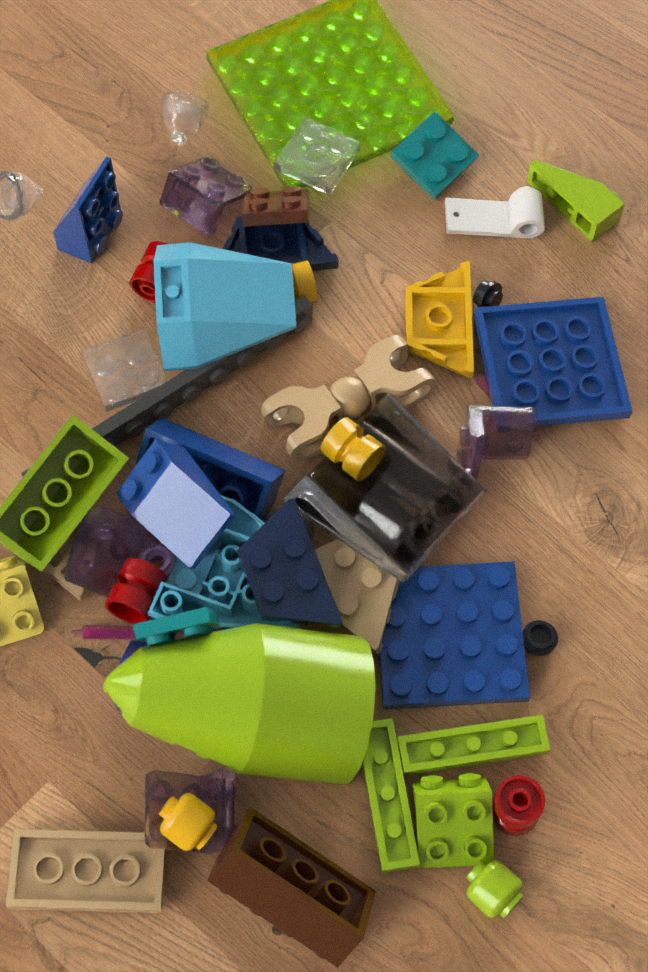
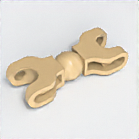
[261,335,436,462]

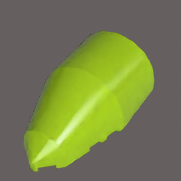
[103,623,376,785]

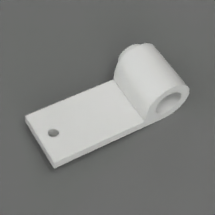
[445,186,545,238]

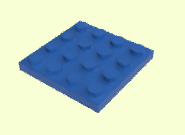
[473,297,633,430]
[379,561,530,710]

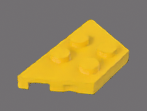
[405,261,474,378]

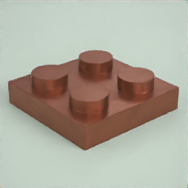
[242,186,309,227]

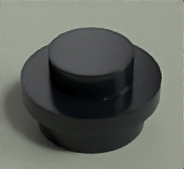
[473,281,503,307]
[523,620,558,656]

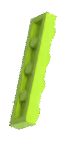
[397,714,551,776]
[362,718,420,874]

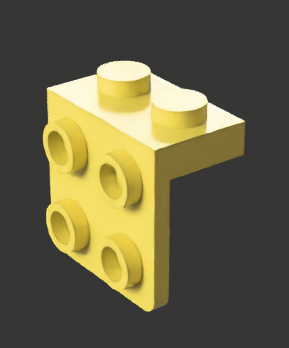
[0,556,44,647]

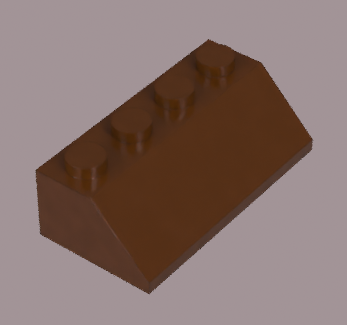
[207,806,376,968]

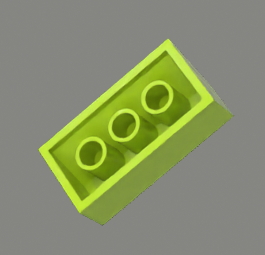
[0,414,129,572]

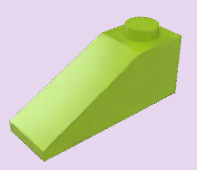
[527,160,625,242]

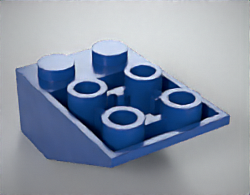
[53,156,123,264]

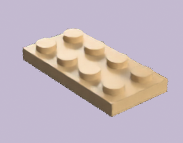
[6,829,167,913]

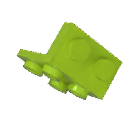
[412,773,494,868]

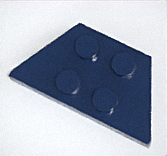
[223,216,339,271]
[237,498,343,629]

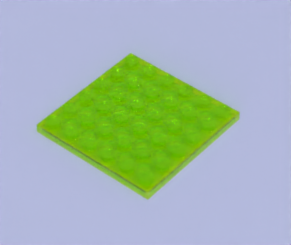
[205,0,455,189]

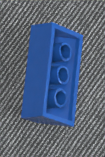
[135,418,286,522]

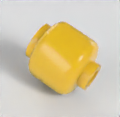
[158,792,218,851]

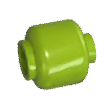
[466,860,524,919]

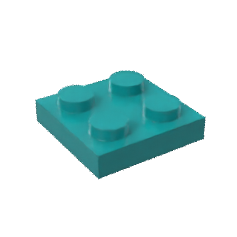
[390,111,479,200]
[133,607,219,646]

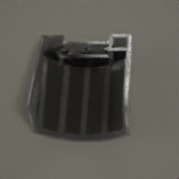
[281,394,487,583]

